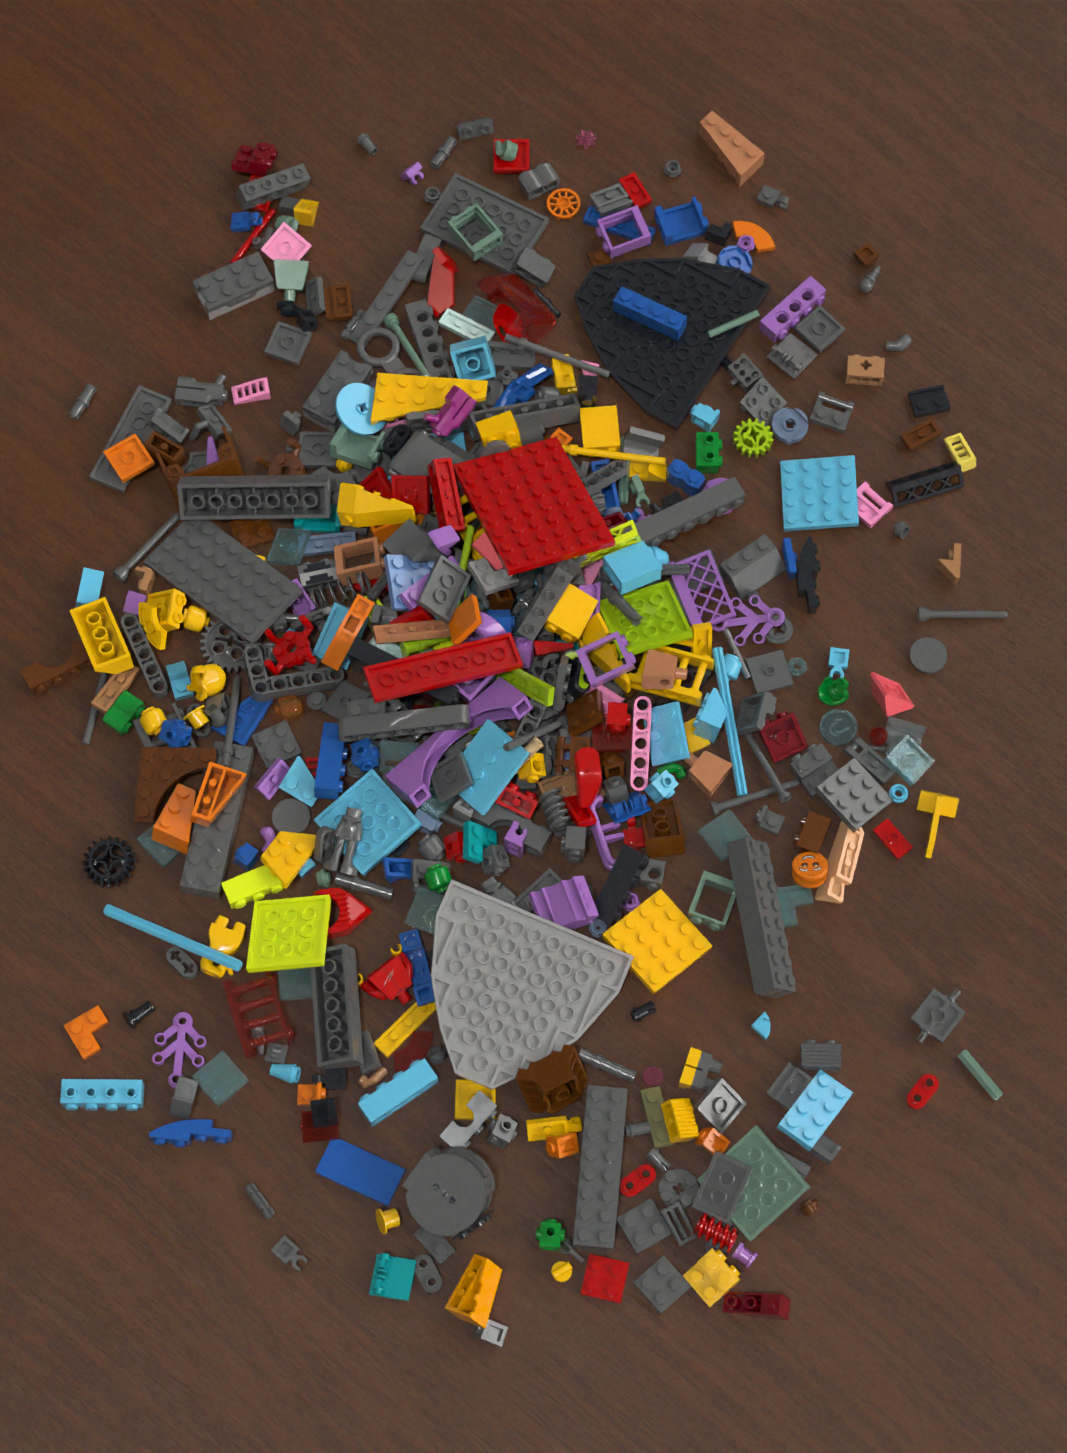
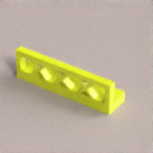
[574,520,642,568]

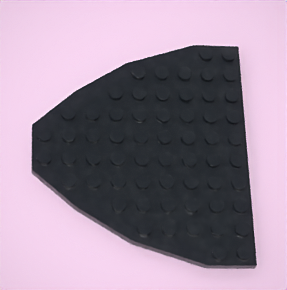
[574,258,771,430]

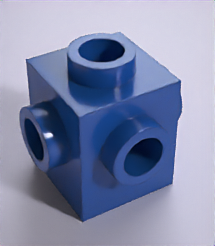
[158,719,193,748]
[351,738,380,772]

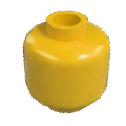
[182,605,210,633]
[139,707,167,737]

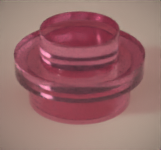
[643,1066,663,1087]

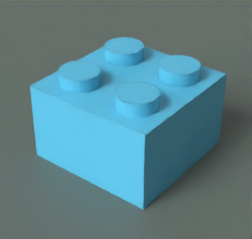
[450,335,496,380]

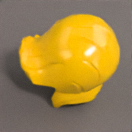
[186,664,226,701]

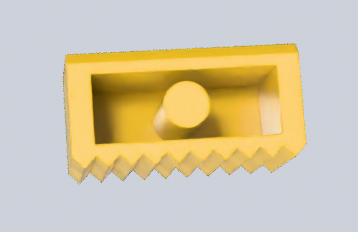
[661,1098,699,1143]

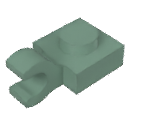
[629,474,650,509]

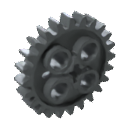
[200,619,262,675]

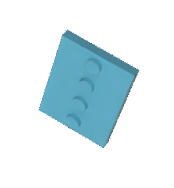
[458,719,530,816]

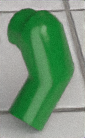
[657,763,686,779]

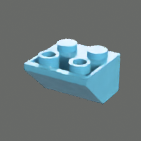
[693,687,728,743]

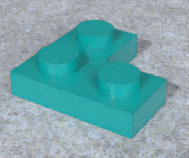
[463,821,497,864]

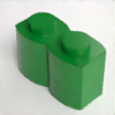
[102,690,145,736]

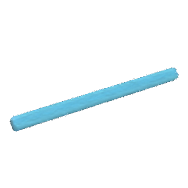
[712,647,747,796]
[103,904,243,971]

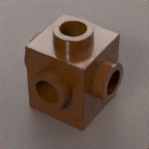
[599,750,625,780]

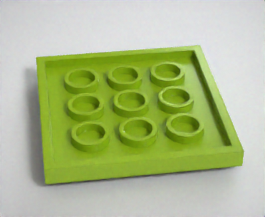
[599,580,693,659]

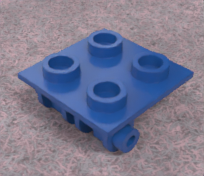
[602,791,651,824]

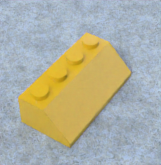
[69,597,134,674]

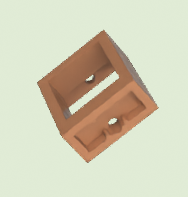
[334,536,385,586]

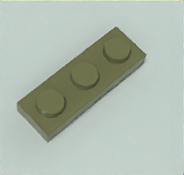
[640,1086,675,1149]

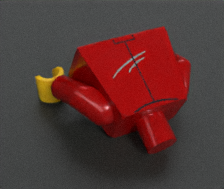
[357,944,413,1005]

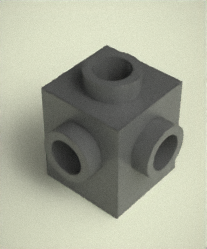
[481,845,511,877]
[485,1114,518,1150]

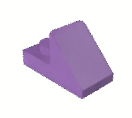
[428,525,460,557]

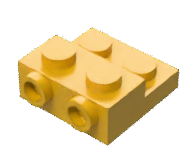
[142,588,186,631]
[683,1248,741,1307]

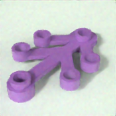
[712,595,785,647]
[152,1012,207,1090]

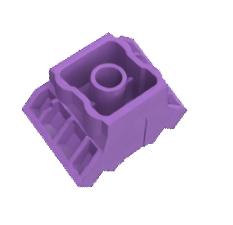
[528,875,599,930]

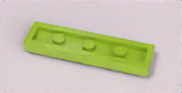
[496,669,555,707]

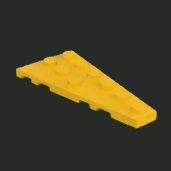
[370,373,488,425]

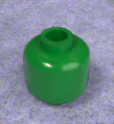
[424,863,452,894]

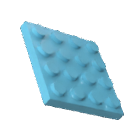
[780,455,859,532]
[314,769,422,876]

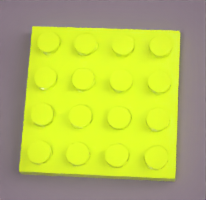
[246,894,331,973]

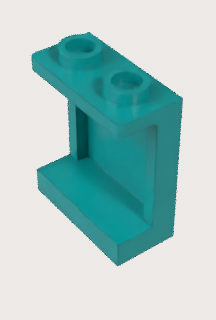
[294,496,344,533]

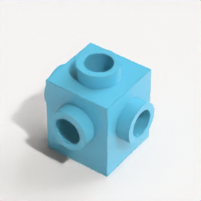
[644,770,678,804]

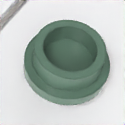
[316,868,332,888]

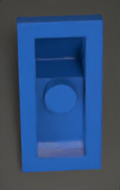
[382,857,413,884]

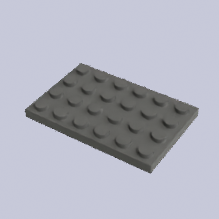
[420,173,550,277]

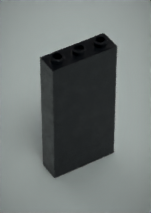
[347,637,462,708]

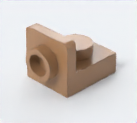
[135,566,156,598]

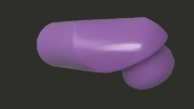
[260,827,276,853]

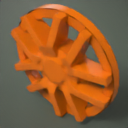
[547,188,580,220]

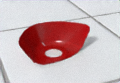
[493,303,527,343]

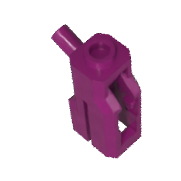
[423,385,477,438]

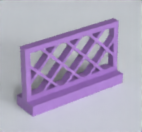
[668,550,737,626]

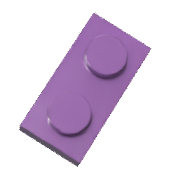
[254,758,290,800]

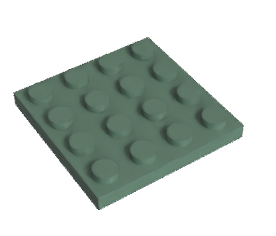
[697,1126,811,1242]

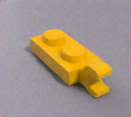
[526,1116,582,1142]

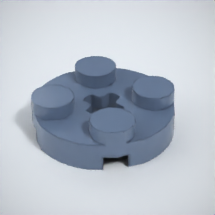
[771,407,808,445]

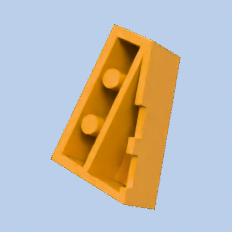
[445,1254,502,1329]

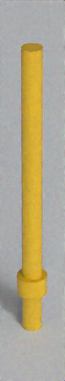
[562,444,666,465]

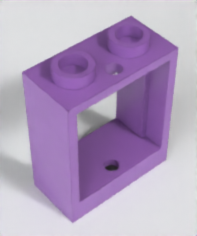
[595,205,651,258]
[576,631,636,688]

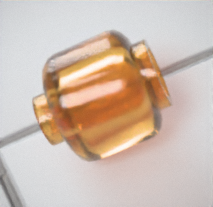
[274,695,303,721]

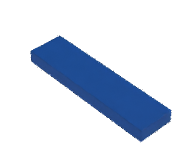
[583,206,656,247]

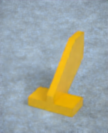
[675,622,712,657]
[917,790,959,858]

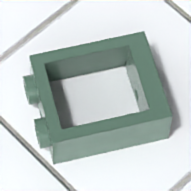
[448,203,503,261]
[687,871,736,931]

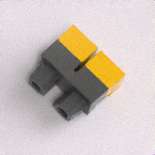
[678,1047,722,1093]

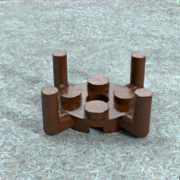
[253,438,308,475]

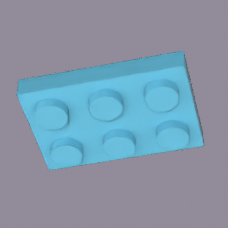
[312,602,370,670]
[642,701,690,767]

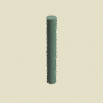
[707,310,760,338]

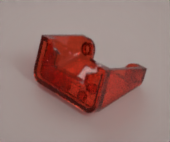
[476,273,556,344]

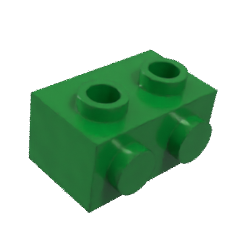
[695,432,722,474]

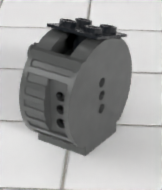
[402,1146,495,1240]

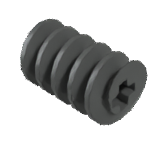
[539,788,573,832]

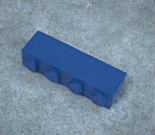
[613,286,687,341]
[314,722,350,800]

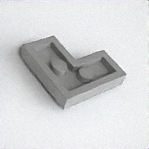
[467,557,519,596]

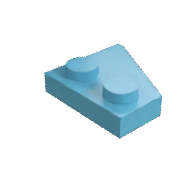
[279,756,318,808]

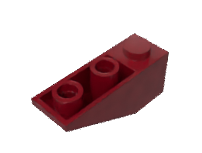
[722,1292,791,1320]

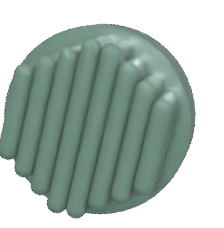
[495,140,518,161]
[274,215,299,232]

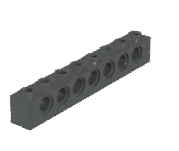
[405,299,468,436]

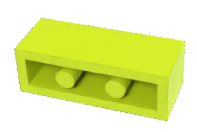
[221,865,283,909]

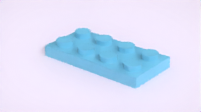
[777,1069,853,1151]

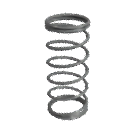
[310,571,371,610]

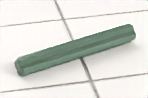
[618,436,630,505]

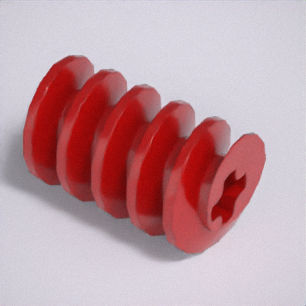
[692,1213,738,1253]

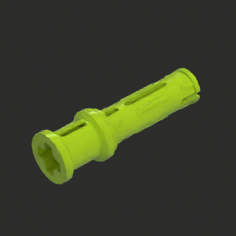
[399,637,451,657]

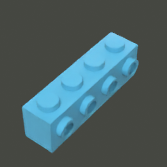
[60,1079,144,1111]

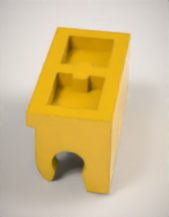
[551,354,578,395]

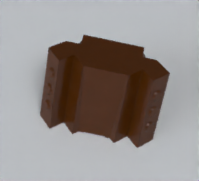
[515,1044,589,1115]

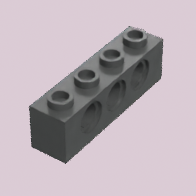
[235,163,311,211]
[515,563,574,641]

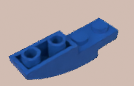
[149,1119,233,1148]

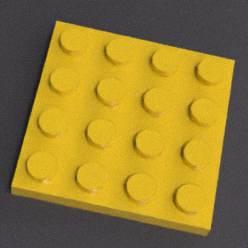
[602,889,713,995]

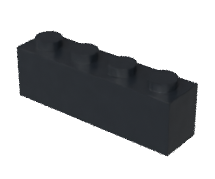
[595,844,649,925]

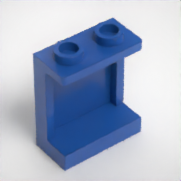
[654,196,709,246]

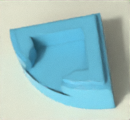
[751,1012,771,1040]

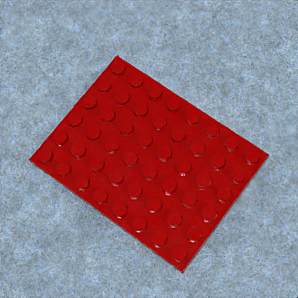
[453,437,615,576]

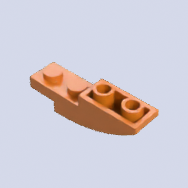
[321,594,375,671]

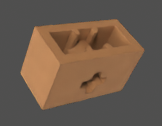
[845,354,885,386]

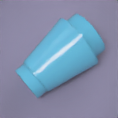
[270,1064,301,1084]

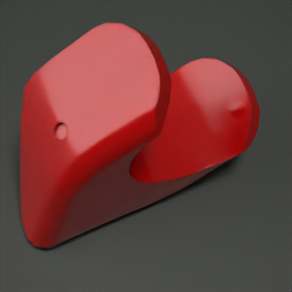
[574,747,602,808]
[313,888,372,939]

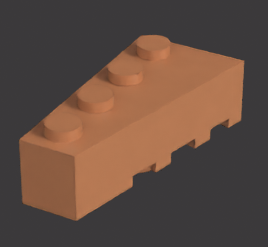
[699,111,765,187]

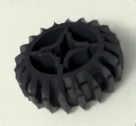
[83,836,136,889]

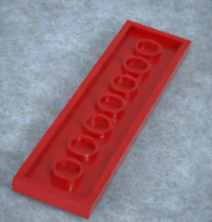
[363,632,523,703]

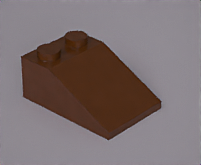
[639,797,685,858]

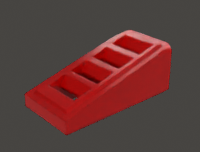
[533,640,574,657]

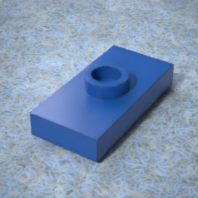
[781,538,798,580]

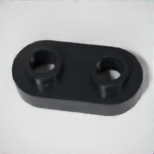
[383,425,411,456]

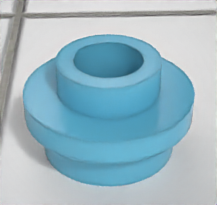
[889,784,908,803]

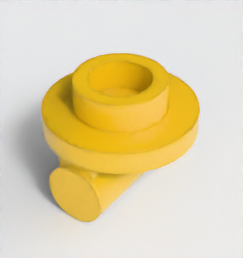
[551,1261,572,1282]

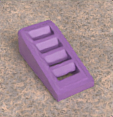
[206,436,219,465]

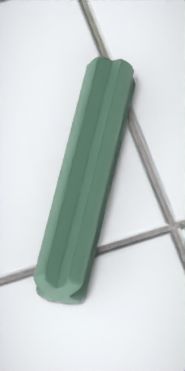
[958,1049,1003,1101]

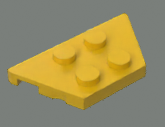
[261,831,316,889]

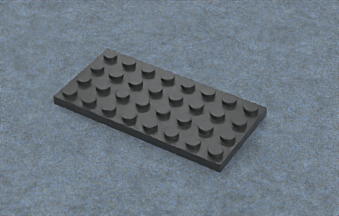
[143,519,303,644]

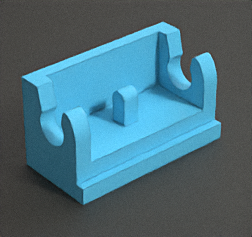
[75,567,104,608]

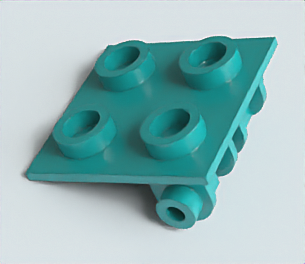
[369,1253,417,1301]

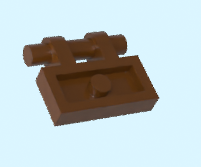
[553,736,590,776]

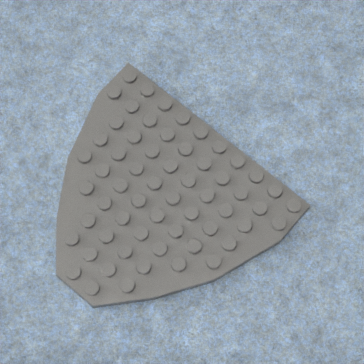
[431,879,634,1090]

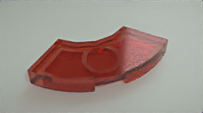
[394,1031,433,1073]

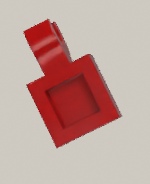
[622,817,644,849]

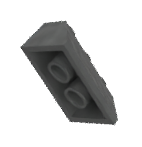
[719,534,786,600]

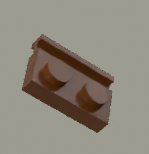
[323,284,353,322]

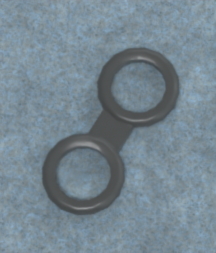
[356,327,422,376]

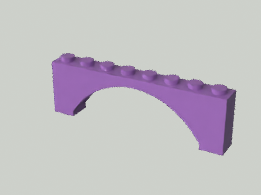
[385,677,533,808]

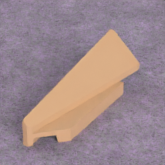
[815,820,864,903]

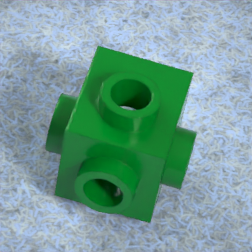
[536,1219,565,1251]

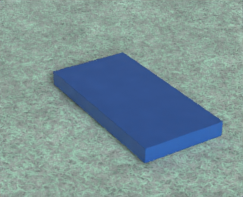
[315,1136,406,1207]

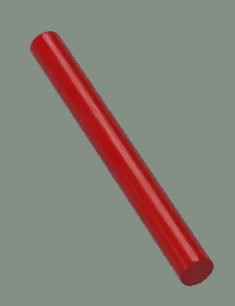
[230,208,276,264]

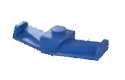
[492,363,554,408]

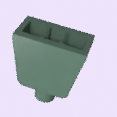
[274,259,309,302]

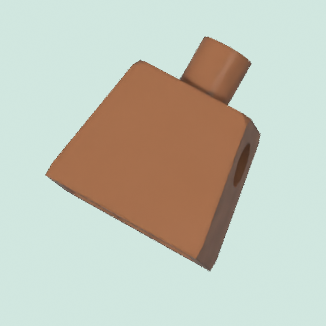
[642,649,688,689]
[684,751,733,798]

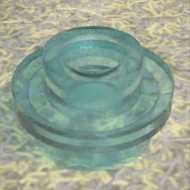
[788,657,807,676]

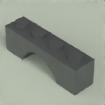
[472,802,552,858]

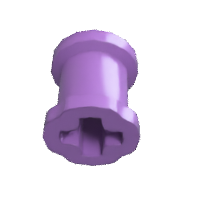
[731,1242,758,1269]

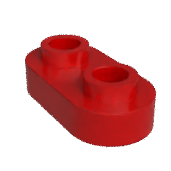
[906,1074,939,1110]
[619,1165,656,1198]

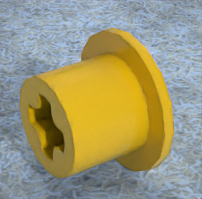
[183,705,210,730]
[375,1208,400,1234]

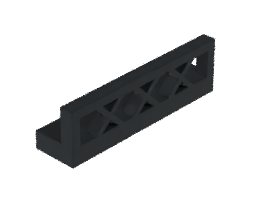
[885,461,965,508]

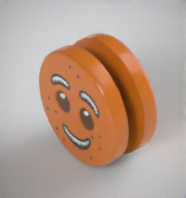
[792,852,828,888]

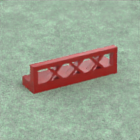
[427,458,466,532]

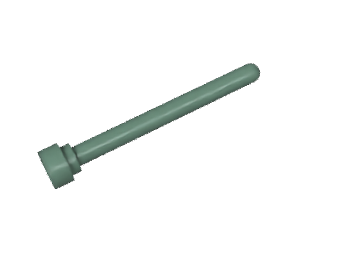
[383,313,430,377]

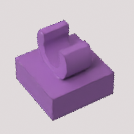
[400,162,424,185]

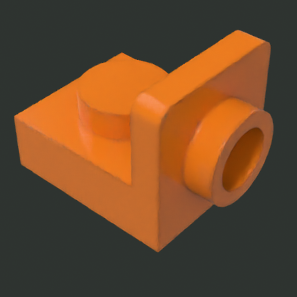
[297,1082,326,1106]
[694,1127,730,1156]
[546,1132,579,1159]

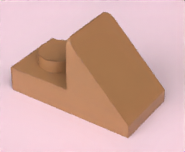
[936,543,962,585]

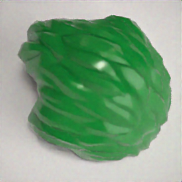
[817,676,849,706]

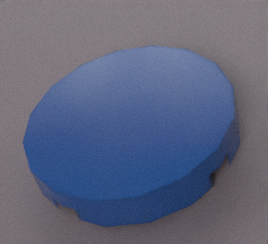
[716,245,753,273]

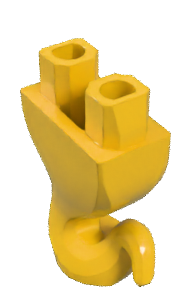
[200,915,246,979]

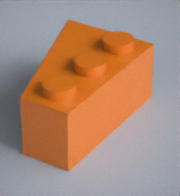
[190,762,247,827]
[152,783,196,855]

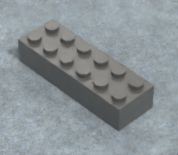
[310,944,364,1070]

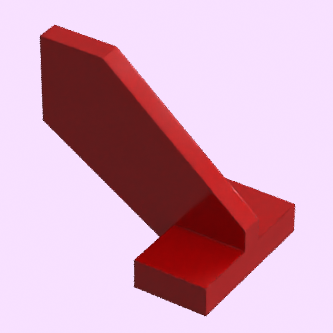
[427,246,459,318]

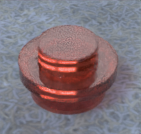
[869,727,888,745]

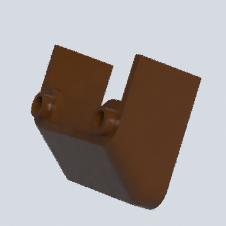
[155,426,245,508]

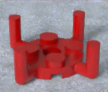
[264,615,316,676]

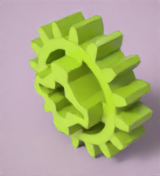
[733,418,773,458]

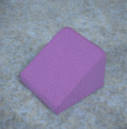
[123,590,147,617]

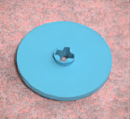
[335,383,387,436]

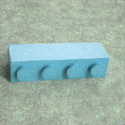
[358,1059,438,1127]

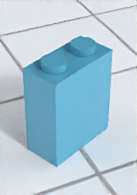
[603,541,663,595]

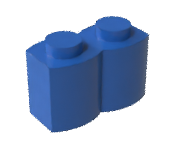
[666,459,705,497]

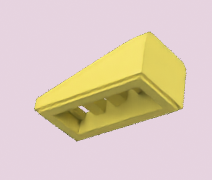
[944,432,976,472]

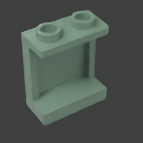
[330,424,386,469]

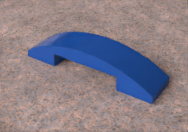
[399,929,435,1007]

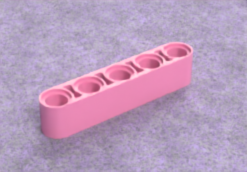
[629,696,651,791]

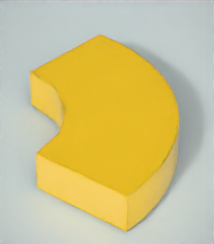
[138,602,167,650]

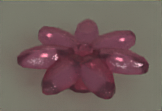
[575,129,598,150]

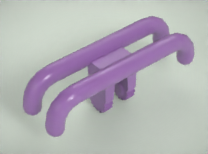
[589,795,624,871]

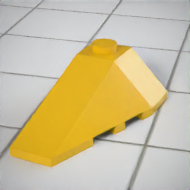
[337,482,417,528]
[577,612,631,693]

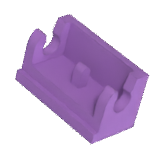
[289,578,316,615]
[504,820,527,859]

